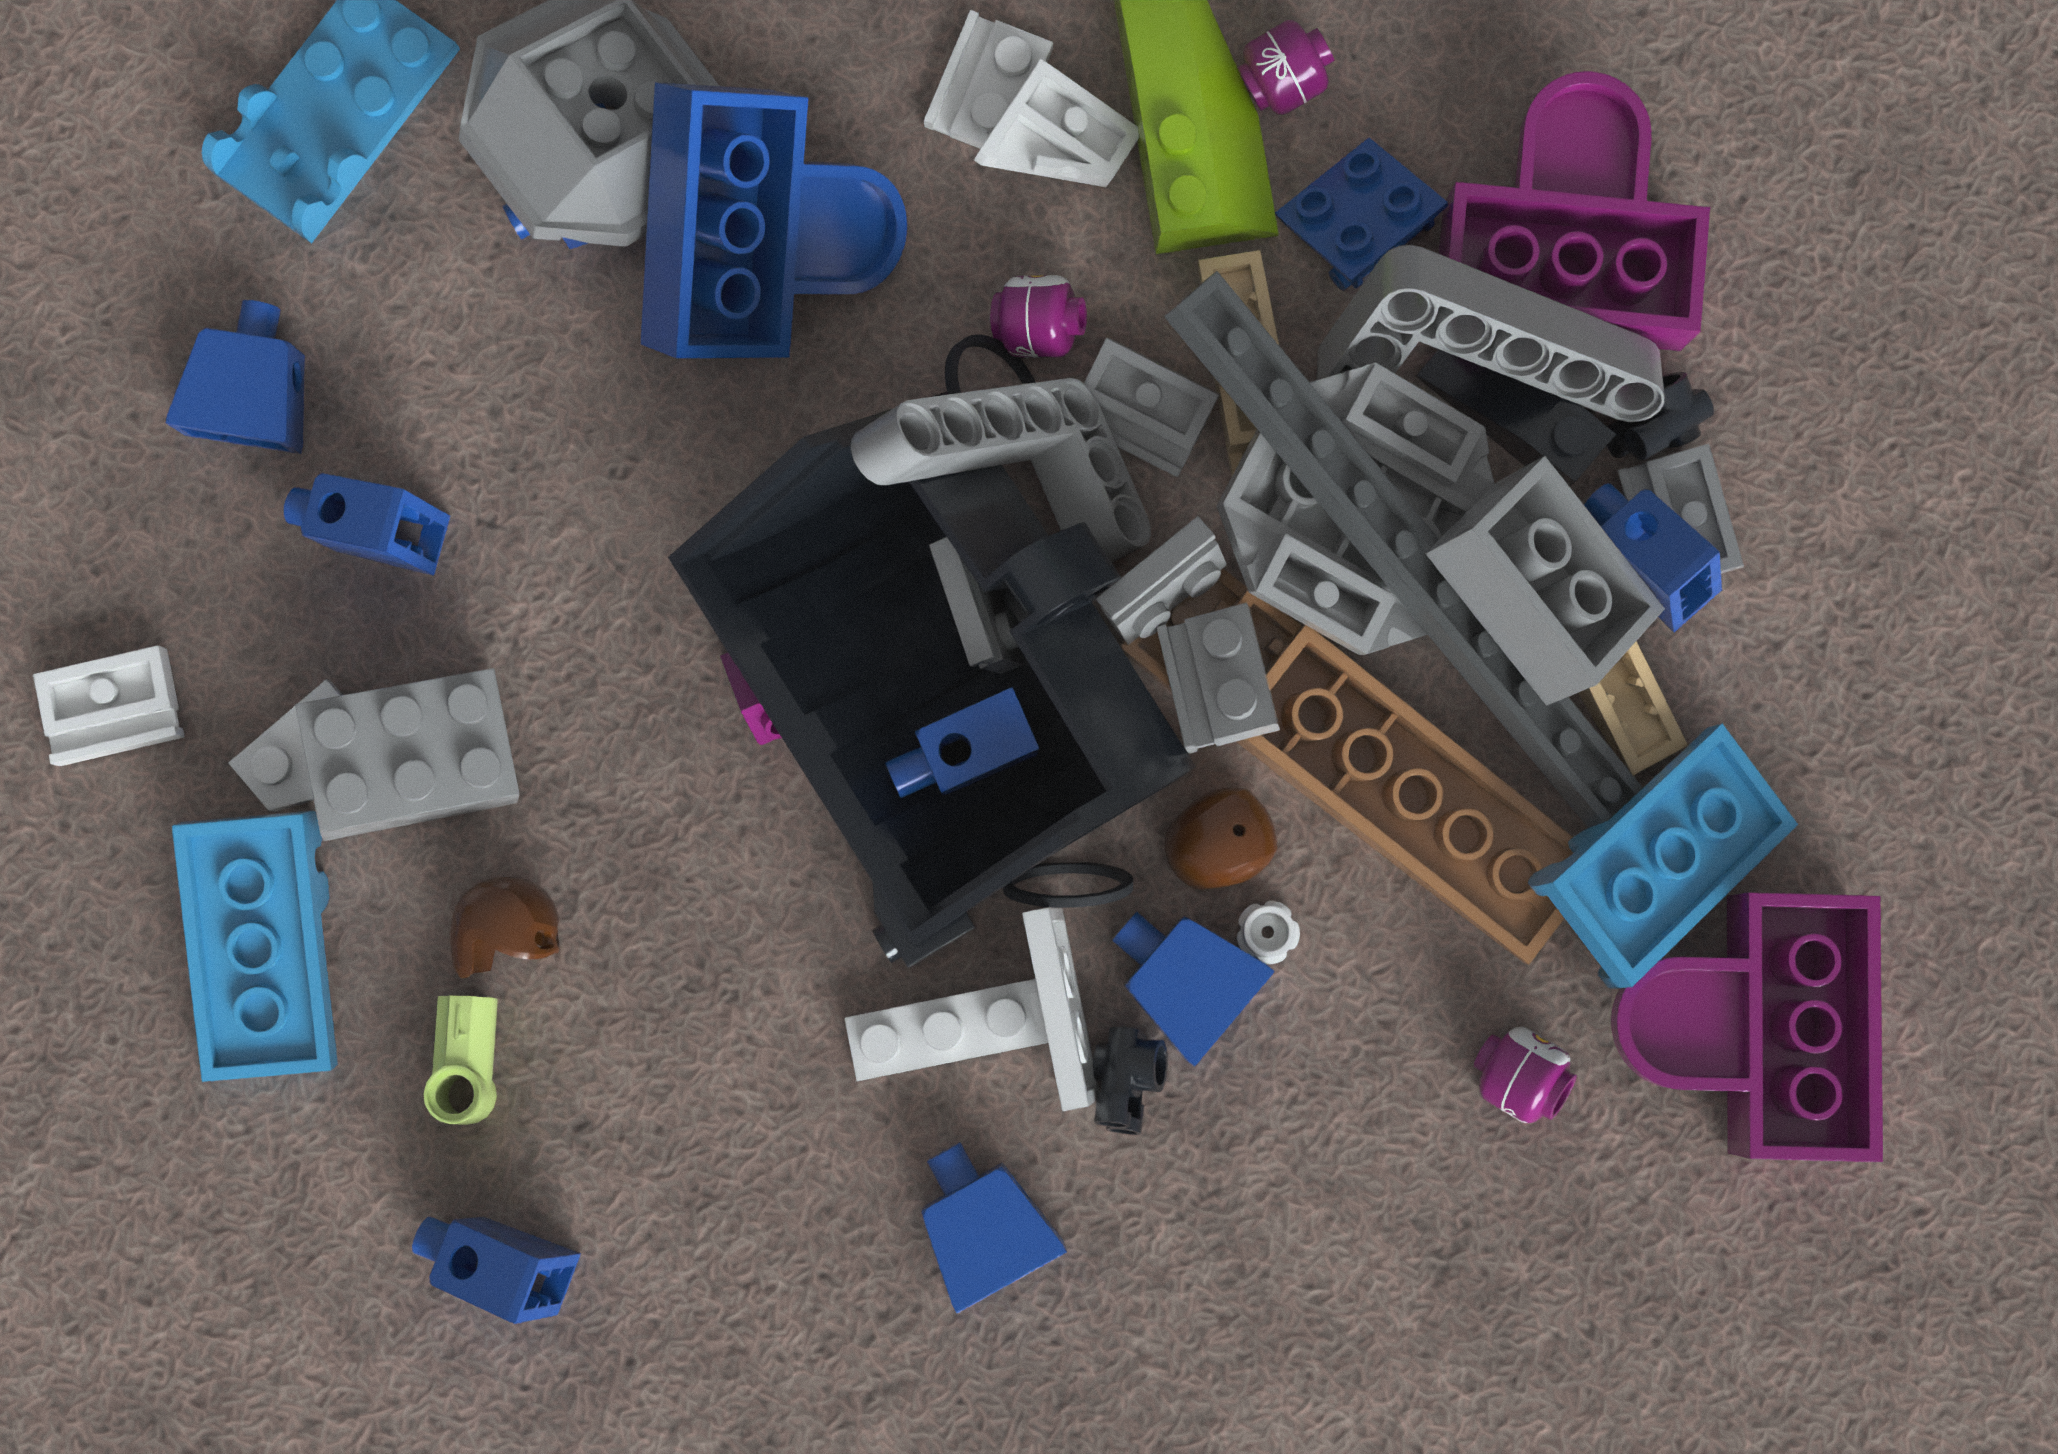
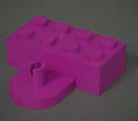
[1439,71,1710,351]
[1611,893,1883,1162]

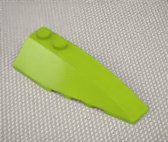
[1114,0,1279,254]

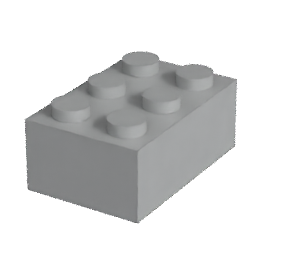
[1425,456,1665,706]
[295,668,520,841]

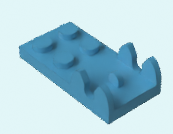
[202,0,460,244]
[1528,723,1798,989]
[172,811,338,1082]

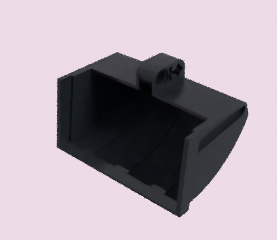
[668,392,1196,946]

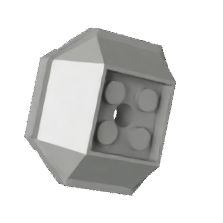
[459,0,719,247]
[1216,362,1495,655]

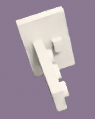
[844,907,1100,1111]

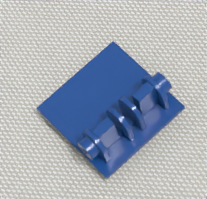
[1275,138,1449,291]

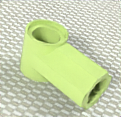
[424,995,498,1125]

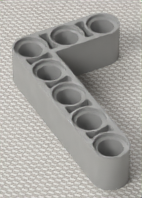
[1316,245,1664,422]
[851,378,1151,563]

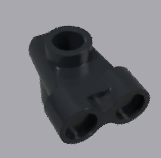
[1606,372,1714,461]
[1093,1027,1168,1135]

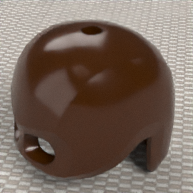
[1164,788,1278,890]
[450,877,560,978]

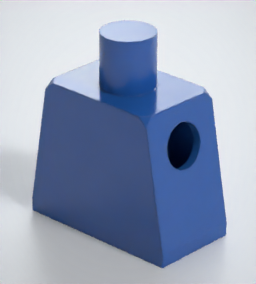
[166,300,305,454]
[284,473,450,576]
[1584,483,1722,632]
[885,687,1039,798]
[1112,911,1275,1066]
[921,1142,1067,1313]
[412,1216,581,1324]

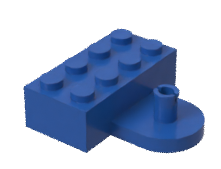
[640,82,907,358]

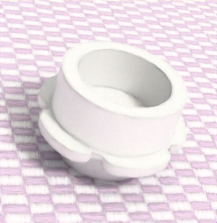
[1237,901,1300,964]

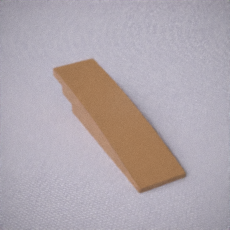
[1120,569,1573,965]

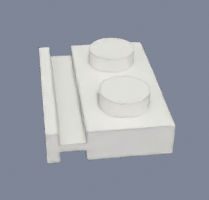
[924,10,1053,149]
[33,645,185,766]

